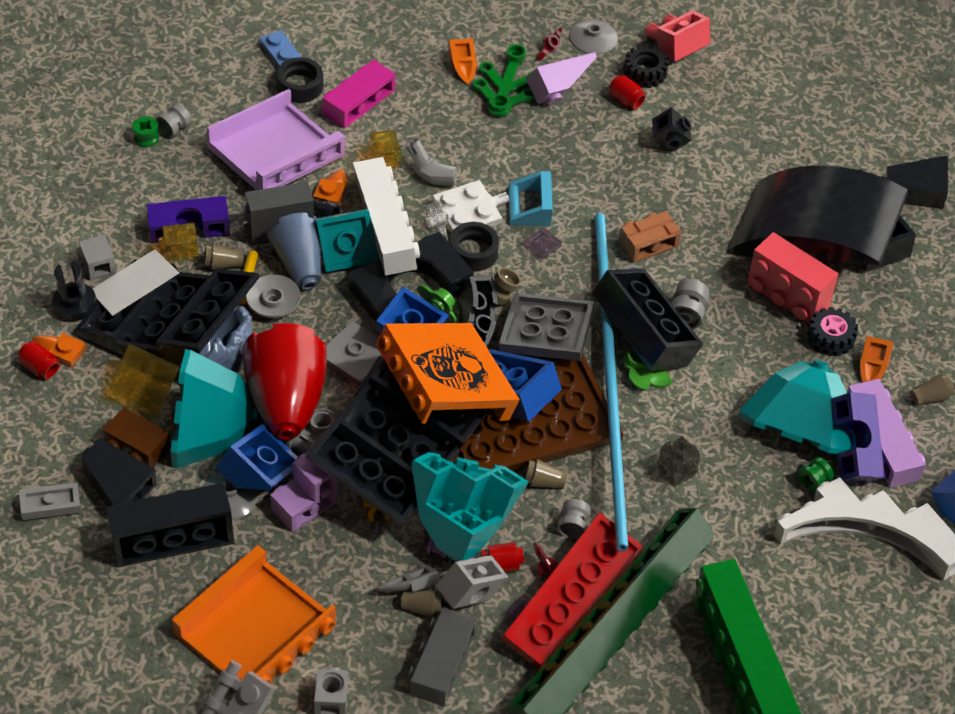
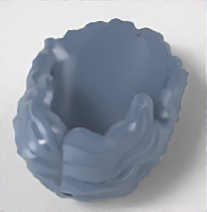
[199,306,252,374]

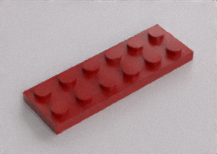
[501,513,645,669]

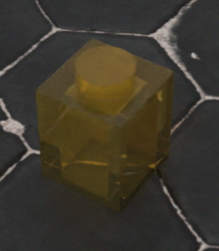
[369,129,402,170]
[158,223,199,262]

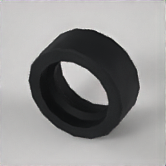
[276,57,324,103]
[450,222,499,272]

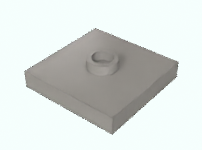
[326,321,383,387]

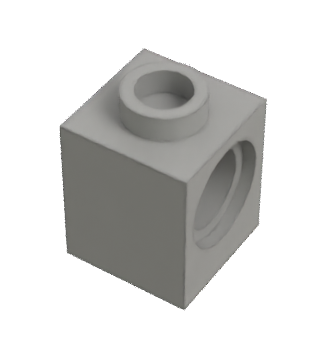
[314,667,348,714]

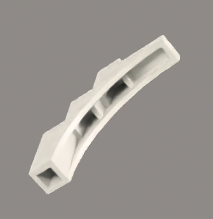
[774,478,955,580]

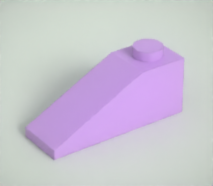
[526,52,597,104]

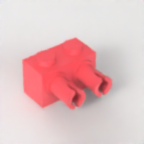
[645,10,710,61]

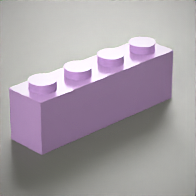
[847,379,926,488]

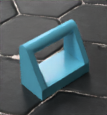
[509,171,553,226]

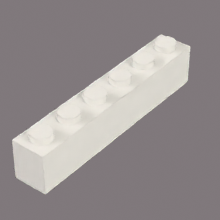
[353,157,420,276]

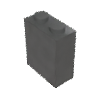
[241,182,314,246]

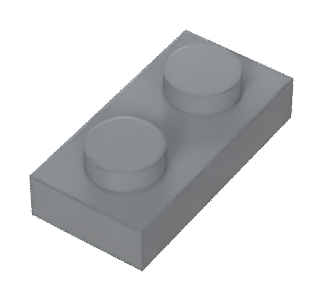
[19,482,81,520]

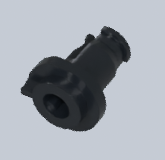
[52,262,97,322]

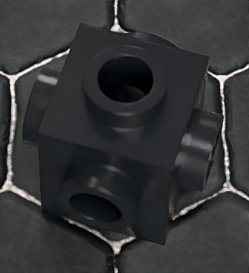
[652,107,692,152]

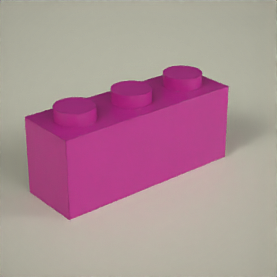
[322,59,396,129]

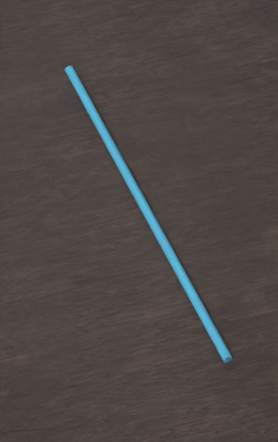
[595,213,628,551]

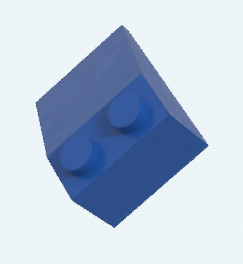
[489,349,562,422]

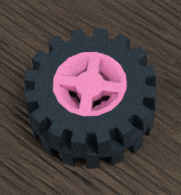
[807,307,858,356]

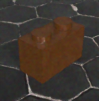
[102,407,171,468]

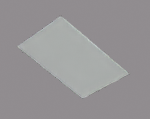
[93,249,179,316]

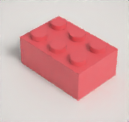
[747,232,839,324]

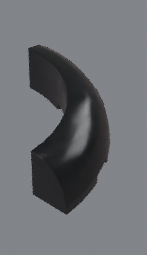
[456,275,498,346]

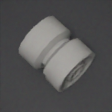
[672,279,710,330]

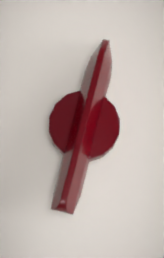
[536,28,563,61]
[533,542,558,579]

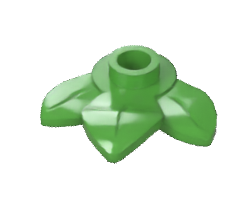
[416,285,457,323]
[623,349,672,391]

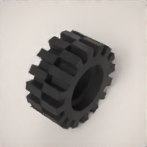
[623,45,669,88]

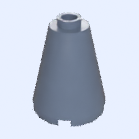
[266,213,321,290]

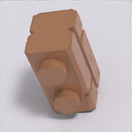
[618,211,681,263]

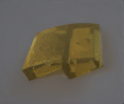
[106,344,179,418]

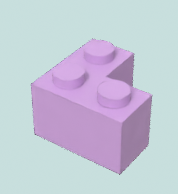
[270,453,338,532]

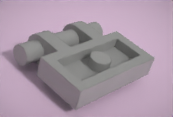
[201,660,276,714]

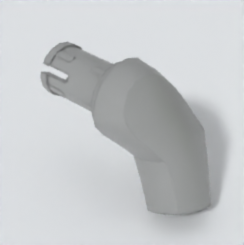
[404,137,457,185]

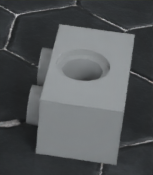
[436,555,509,609]

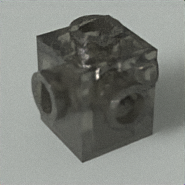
[657,436,701,487]

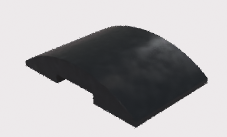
[728,165,908,265]
[74,259,260,365]
[305,360,491,526]

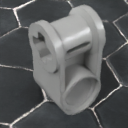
[285,408,335,455]

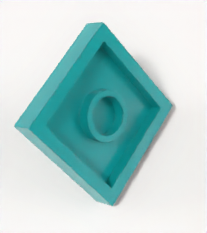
[316,209,378,272]

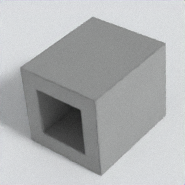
[79,235,116,281]

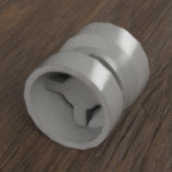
[156,103,192,138]
[557,499,591,539]

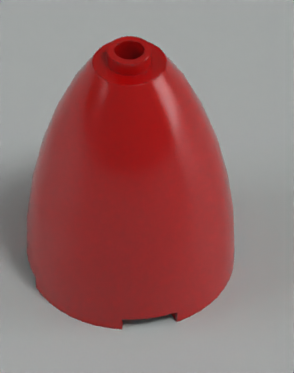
[243,323,327,440]

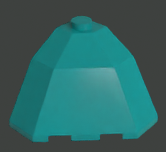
[171,349,259,468]
[738,359,852,454]
[412,452,529,562]

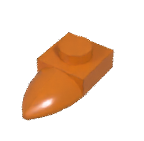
[447,39,477,84]
[313,169,347,205]
[33,333,87,368]
[860,336,894,382]

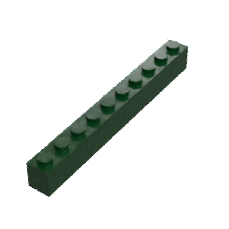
[505,508,715,714]

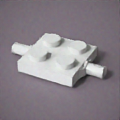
[425,180,509,233]

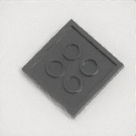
[499,293,594,361]

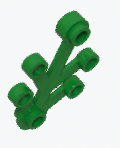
[473,44,536,117]

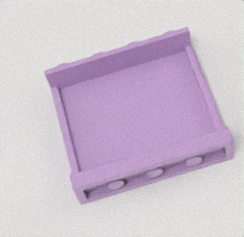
[207,89,345,190]

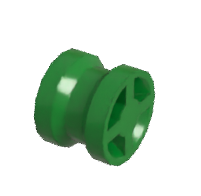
[132,116,159,148]
[797,457,834,493]

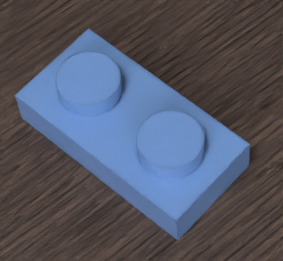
[260,30,301,68]

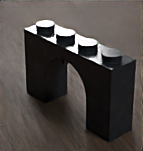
[349,232,474,322]

